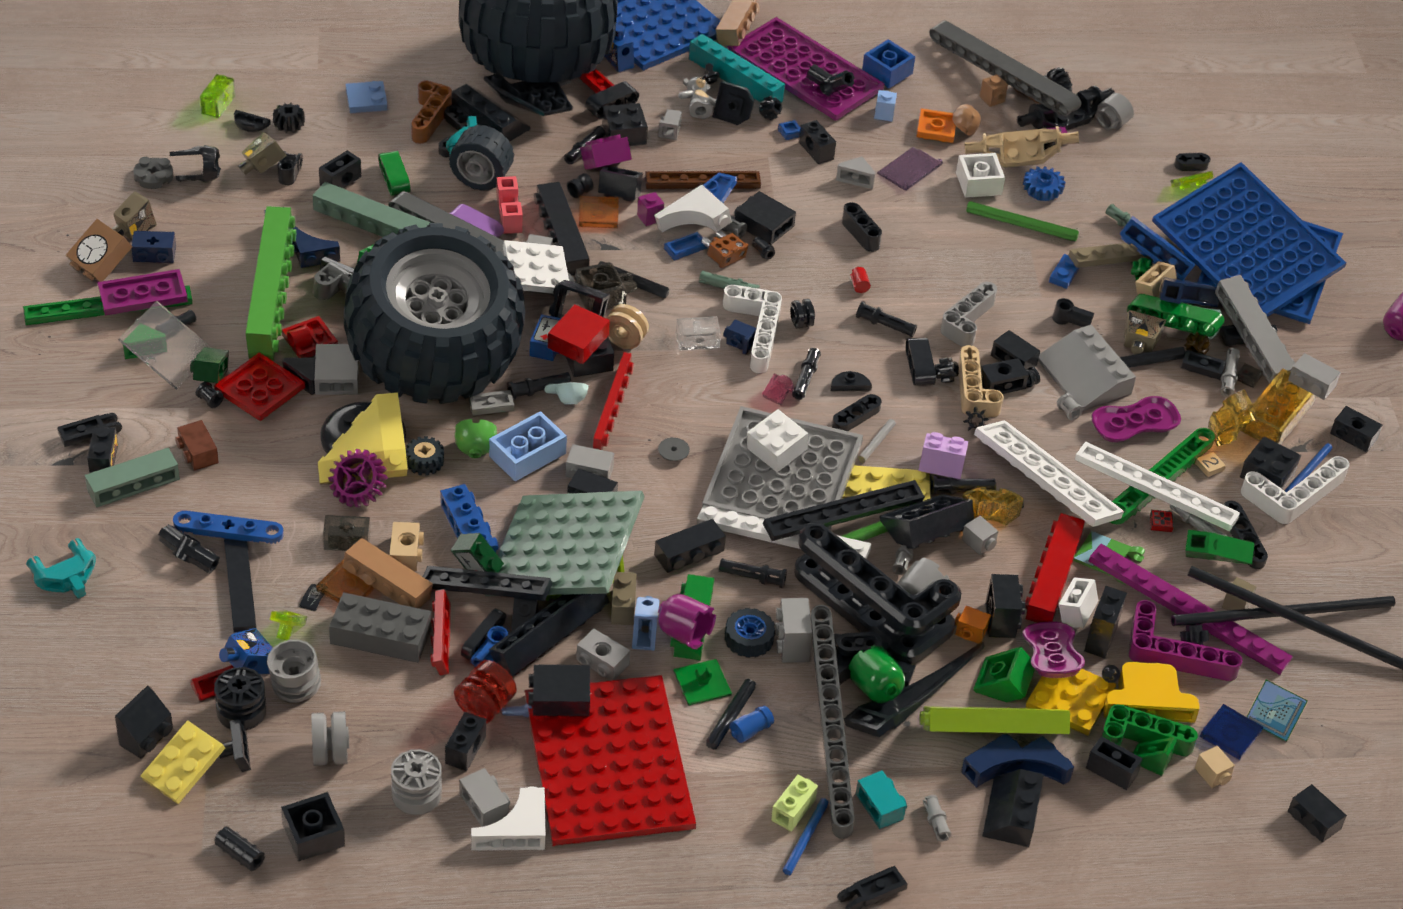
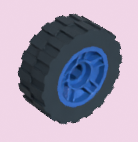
[724,608,775,658]

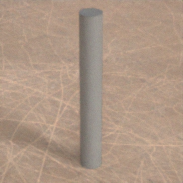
[858,419,896,463]

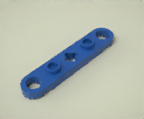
[173,510,284,544]

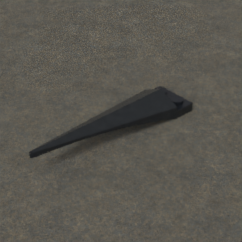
[844,641,985,737]

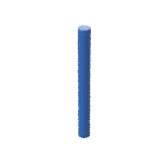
[1285,443,1333,493]
[783,798,829,876]

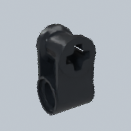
[278,151,303,185]

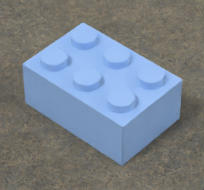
[489,411,567,481]

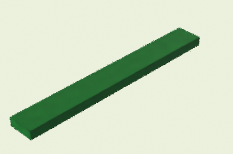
[23,285,193,325]

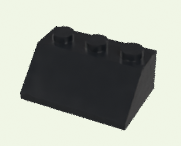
[982,769,1044,847]

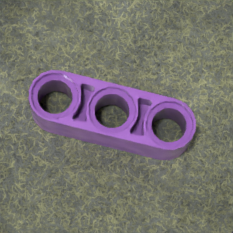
[450,204,504,238]

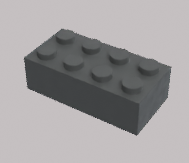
[329,592,432,663]

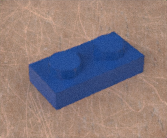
[1049,254,1080,289]

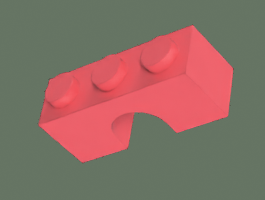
[496,176,523,234]

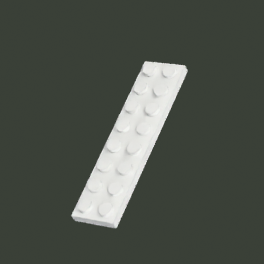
[974,420,1124,527]

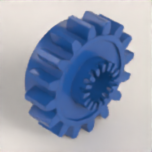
[1023,166,1066,201]

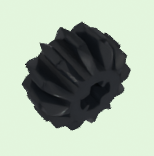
[1044,68,1073,92]
[273,102,305,133]

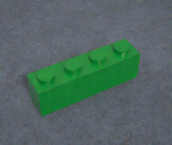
[670,574,714,661]

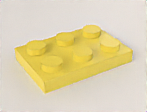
[140,720,225,804]

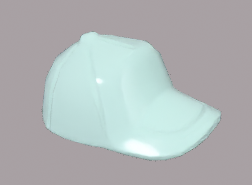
[544,382,589,405]

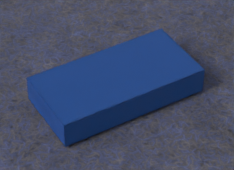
[664,232,708,261]

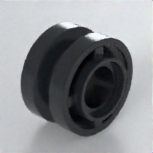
[790,298,815,329]

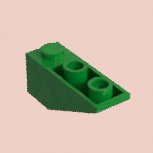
[1185,530,1254,565]

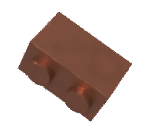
[175,420,219,471]

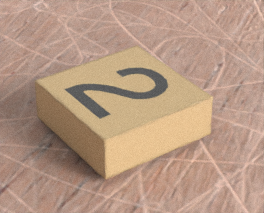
[1195,452,1226,477]

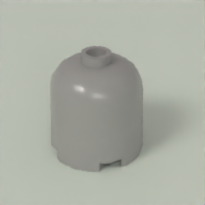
[897,558,950,595]

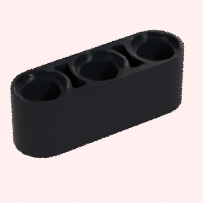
[585,81,640,119]
[842,202,882,252]
[905,338,936,385]

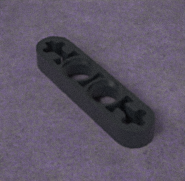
[1224,501,1268,569]

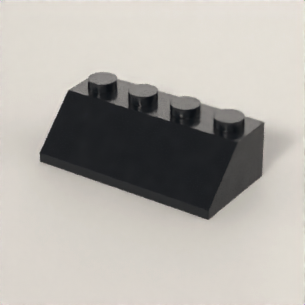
[452,84,531,141]
[879,494,974,549]

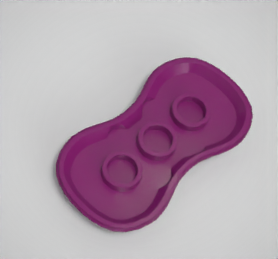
[1092,396,1181,443]
[1022,622,1085,678]

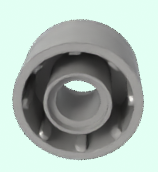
[1096,93,1134,130]

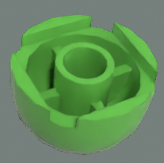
[454,419,497,458]

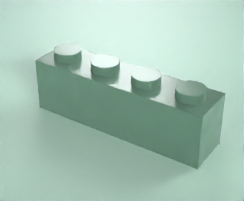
[85,448,180,508]

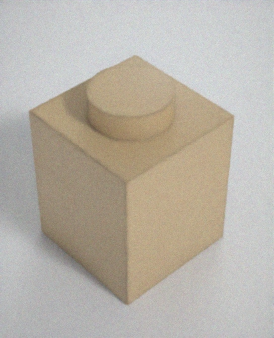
[1195,746,1235,788]

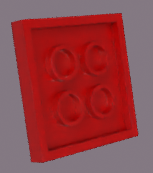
[214,352,305,421]

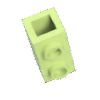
[771,775,818,832]

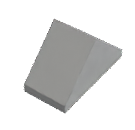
[836,156,876,189]

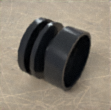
[214,667,266,730]

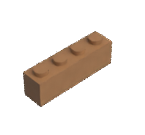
[716,0,759,46]
[343,538,433,608]

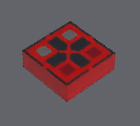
[1150,510,1174,532]

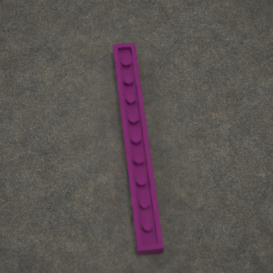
[1088,544,1293,675]

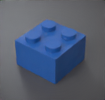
[862,39,916,88]

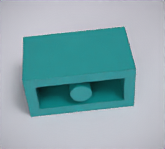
[855,770,907,829]

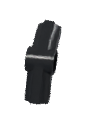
[806,64,855,96]

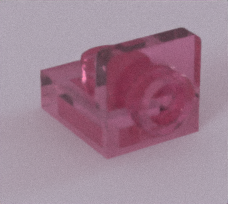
[762,373,794,405]

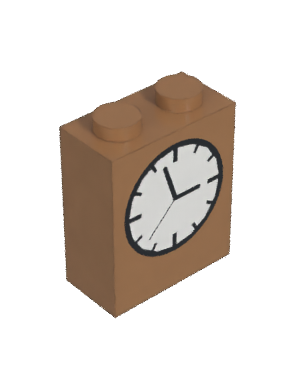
[65,219,133,282]

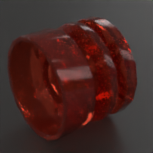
[454,660,517,723]

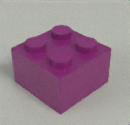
[580,135,632,170]

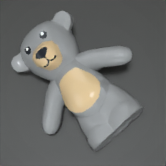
[678,77,716,119]

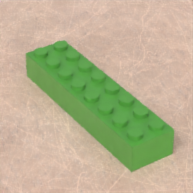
[246,206,297,361]

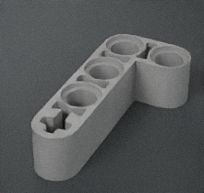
[940,282,997,347]

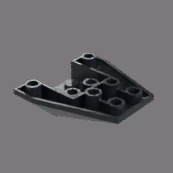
[483,74,573,116]

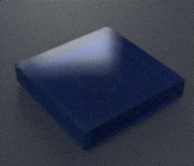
[1200,704,1264,760]

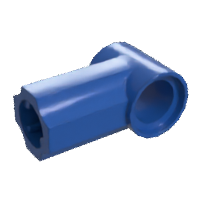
[471,626,508,672]

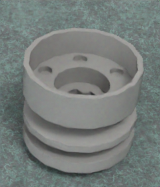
[267,640,321,702]
[391,749,442,815]

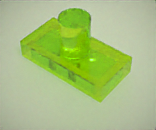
[269,610,308,641]

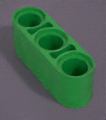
[378,151,411,196]

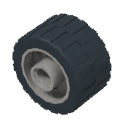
[449,125,514,191]

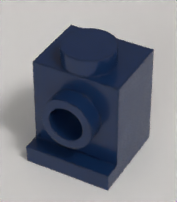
[723,320,757,355]

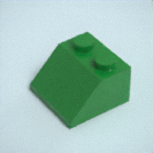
[973,647,1035,703]

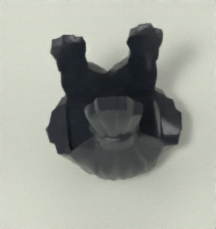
[169,145,221,182]

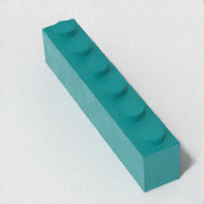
[689,34,785,102]

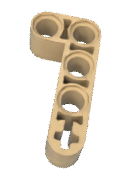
[958,345,1004,417]

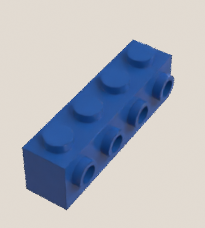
[1119,216,1195,281]
[440,484,499,552]

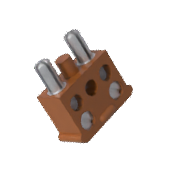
[701,230,748,268]

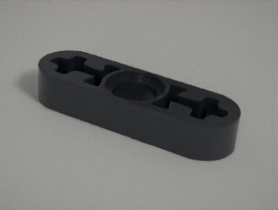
[832,394,882,431]
[461,608,507,661]

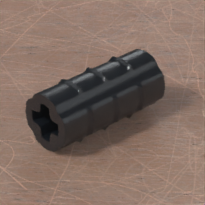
[214,826,265,871]

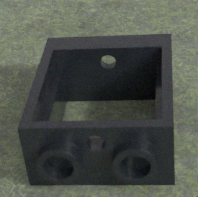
[548,280,610,318]

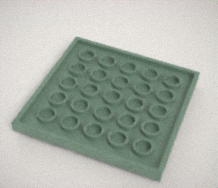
[485,491,645,596]

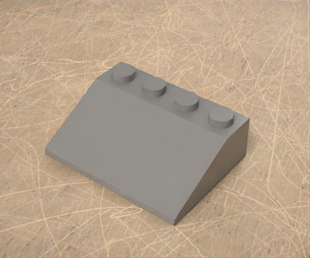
[1038,325,1136,411]

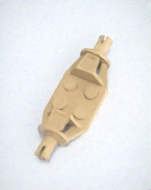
[965,126,1079,168]

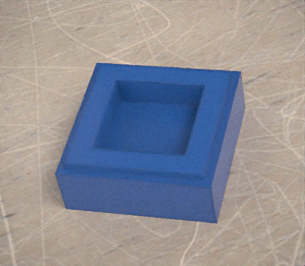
[778,120,800,140]

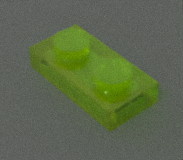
[1170,171,1214,190]

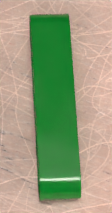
[1127,294,1225,337]

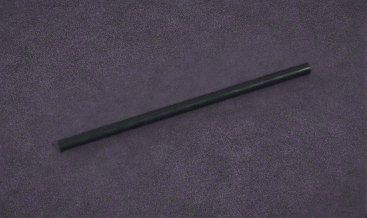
[1187,566,1403,670]
[1171,596,1396,626]

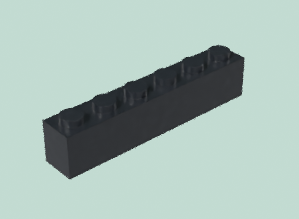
[534,182,590,276]
[489,593,610,676]

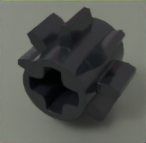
[759,96,782,120]
[935,357,959,383]
[963,407,990,431]
[1180,624,1209,645]

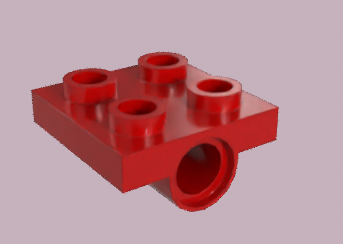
[282,316,338,358]

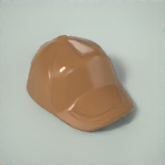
[953,104,981,136]

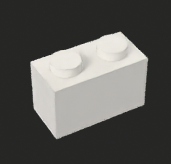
[1059,577,1098,628]

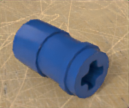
[729,706,774,743]

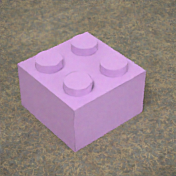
[918,432,968,479]

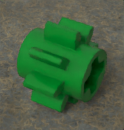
[1131,258,1154,280]

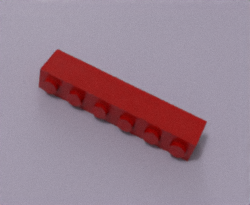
[1025,513,1085,623]

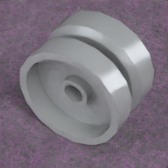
[311,711,349,766]

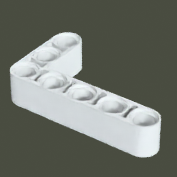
[723,285,782,373]
[1241,456,1350,524]

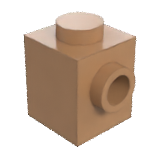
[980,74,1008,107]

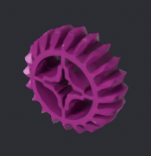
[328,449,388,508]

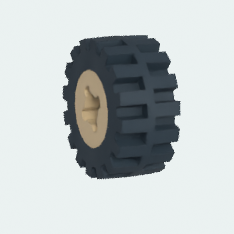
[406,436,444,476]

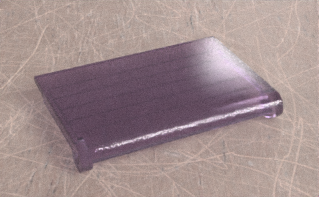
[877,147,943,191]

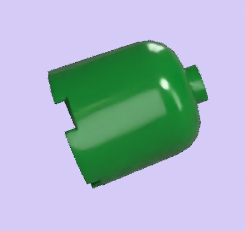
[849,646,905,703]

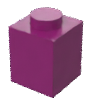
[637,192,664,226]

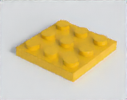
[1025,669,1116,736]

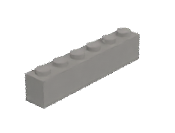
[1215,275,1295,386]

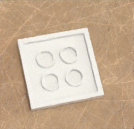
[503,240,570,295]

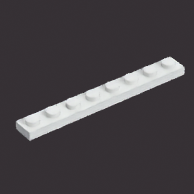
[1075,442,1240,531]
[697,505,871,559]

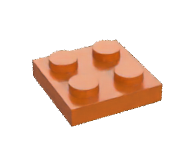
[916,108,956,143]

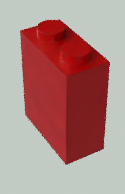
[548,304,610,364]

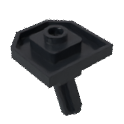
[712,81,755,125]

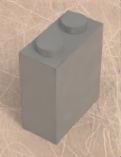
[314,344,359,395]

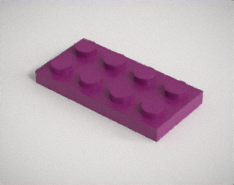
[97,269,188,316]

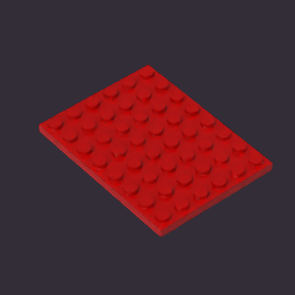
[525,675,696,846]

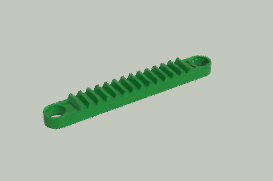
[1110,428,1215,525]

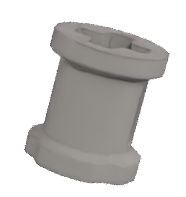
[1057,393,1083,420]

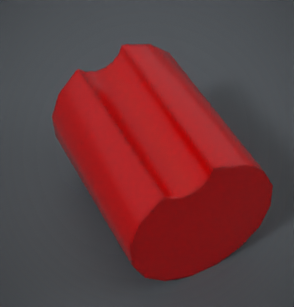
[850,267,871,293]

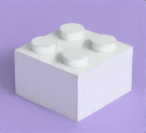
[956,153,1005,198]
[747,409,808,472]

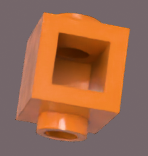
[955,606,991,644]

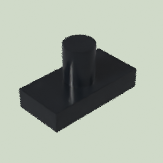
[219,719,251,772]

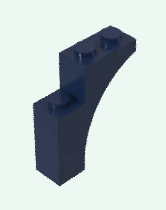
[264,210,340,268]
[1159,277,1219,308]
[961,733,1074,788]

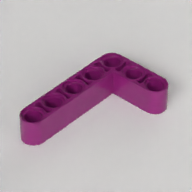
[1128,600,1242,681]

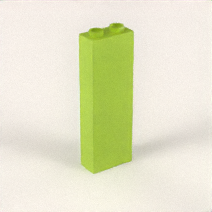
[919,706,1070,734]

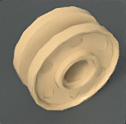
[606,304,649,349]

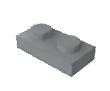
[469,390,514,416]

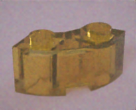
[1208,389,1255,446]
[962,487,1024,526]

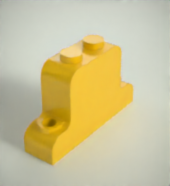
[1103,662,1200,723]

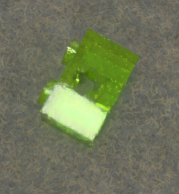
[200,74,235,118]

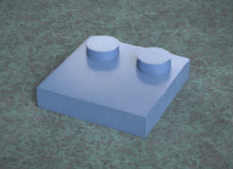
[346,81,388,113]

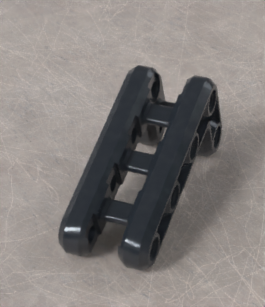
[794,523,962,664]

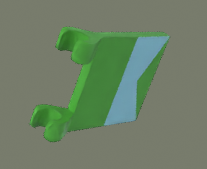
[1073,531,1145,585]

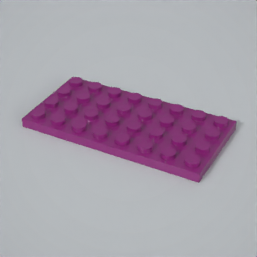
[727,17,885,121]

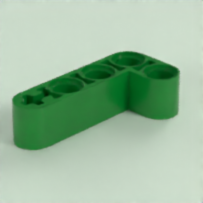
[1102,704,1198,756]

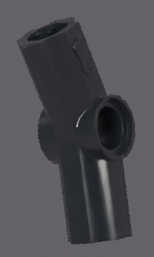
[158,524,220,574]

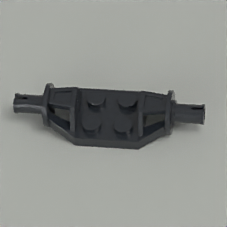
[1017,86,1115,130]

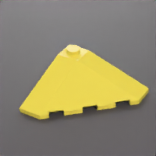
[318,393,408,484]

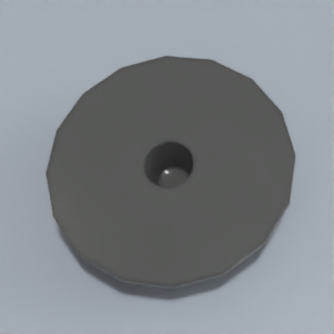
[658,437,690,461]

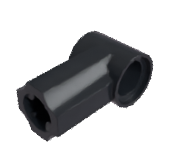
[1052,298,1095,327]

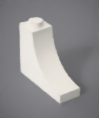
[655,185,732,232]
[471,787,545,850]

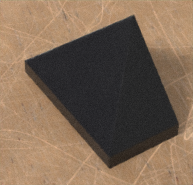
[282,358,315,395]

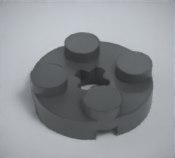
[133,157,174,189]

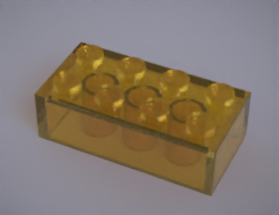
[1240,368,1316,444]

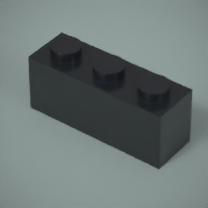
[654,519,726,573]

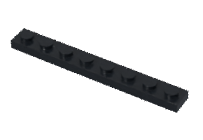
[763,480,925,541]

